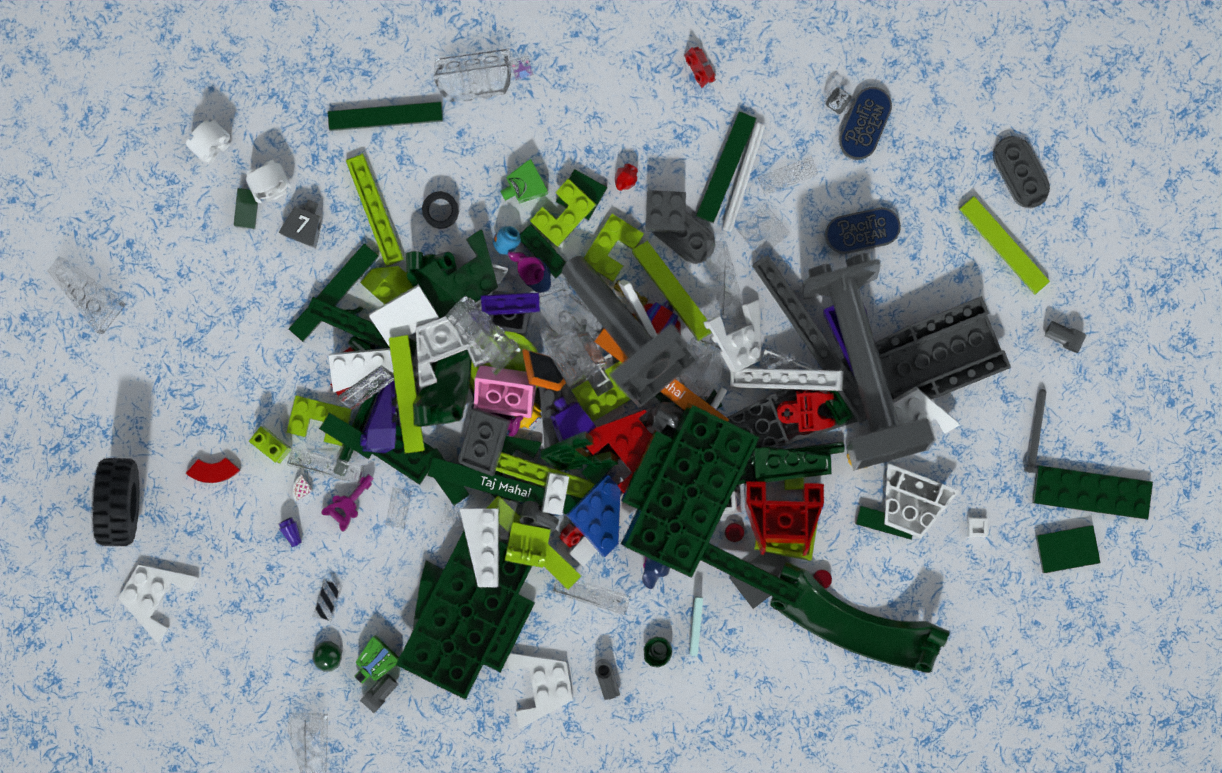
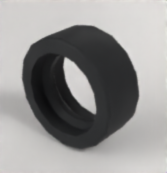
[422,191,459,229]

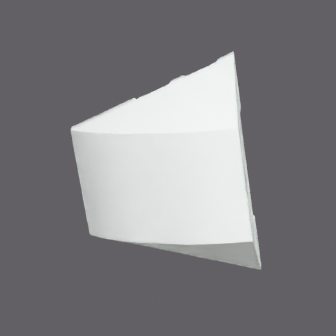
[884,463,960,538]

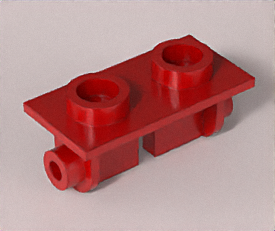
[684,46,716,88]
[558,523,583,548]

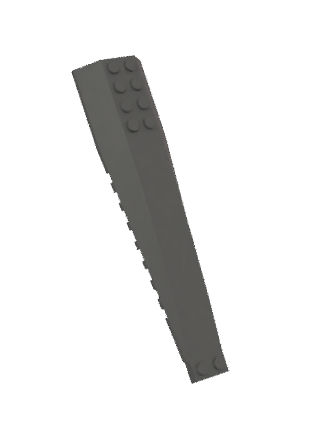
[727,296,1012,455]

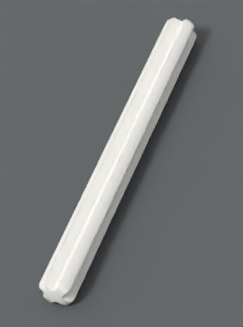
[722,123,765,232]

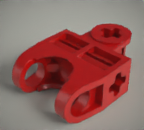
[777,390,836,432]

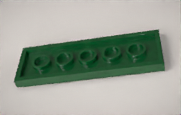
[1032,465,1153,520]

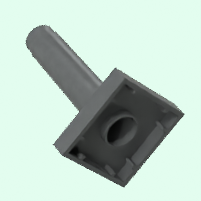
[562,256,699,408]

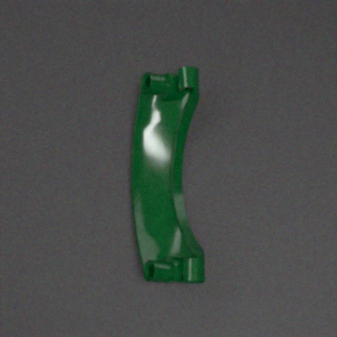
[406,251,472,427]
[770,562,950,673]

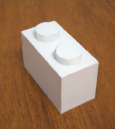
[541,472,569,515]

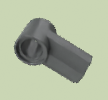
[1044,321,1086,353]
[520,501,559,534]
[595,659,620,700]
[360,673,399,713]

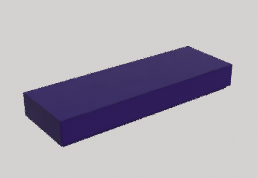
[481,292,540,316]

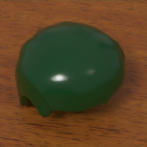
[643,636,673,668]
[312,641,342,672]

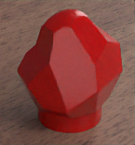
[614,164,638,191]

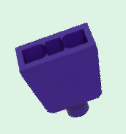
[550,396,596,442]

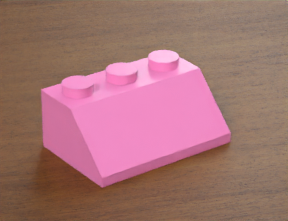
[474,365,536,418]

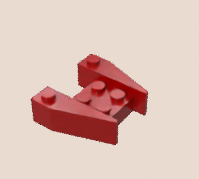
[586,410,652,493]
[745,481,824,556]

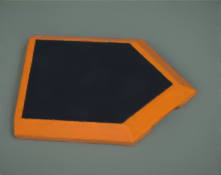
[522,349,571,391]

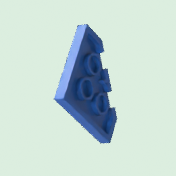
[566,475,620,557]

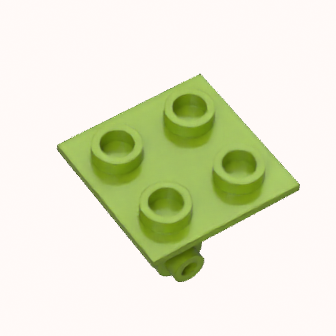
[505,522,551,568]

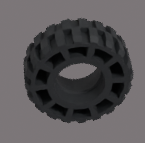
[92,458,140,546]

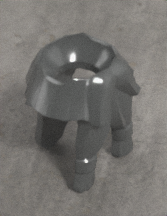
[646,402,684,438]

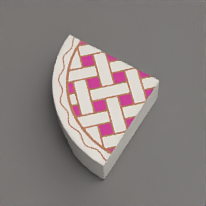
[293,475,313,501]

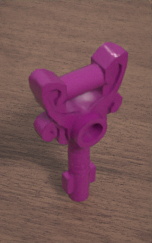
[321,474,374,532]

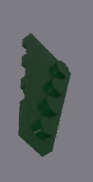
[753,446,832,482]

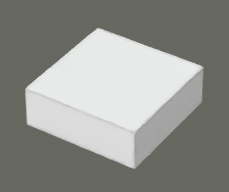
[967,517,988,537]

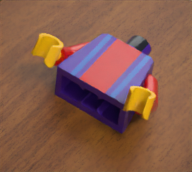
[632,300,681,335]

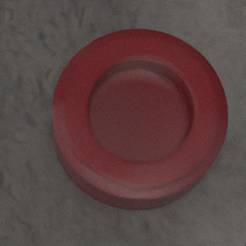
[725,523,744,542]
[813,569,832,589]

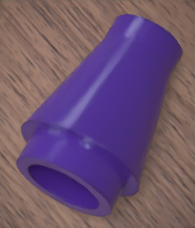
[278,517,302,547]

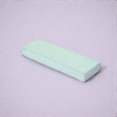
[689,596,703,656]

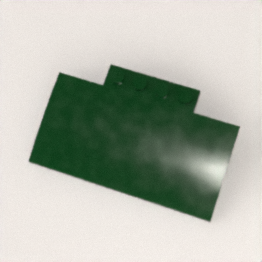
[621,403,759,578]
[396,530,535,700]

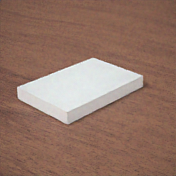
[369,284,439,347]

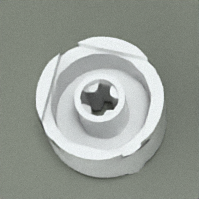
[186,118,230,164]
[246,160,291,203]

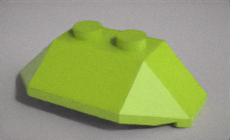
[360,266,413,304]

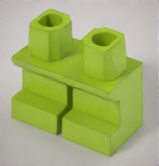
[248,426,292,464]

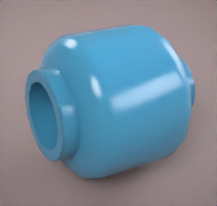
[492,226,521,255]

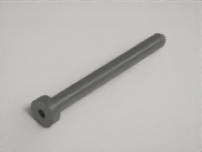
[1024,389,1047,474]

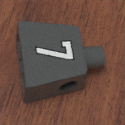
[279,200,323,249]

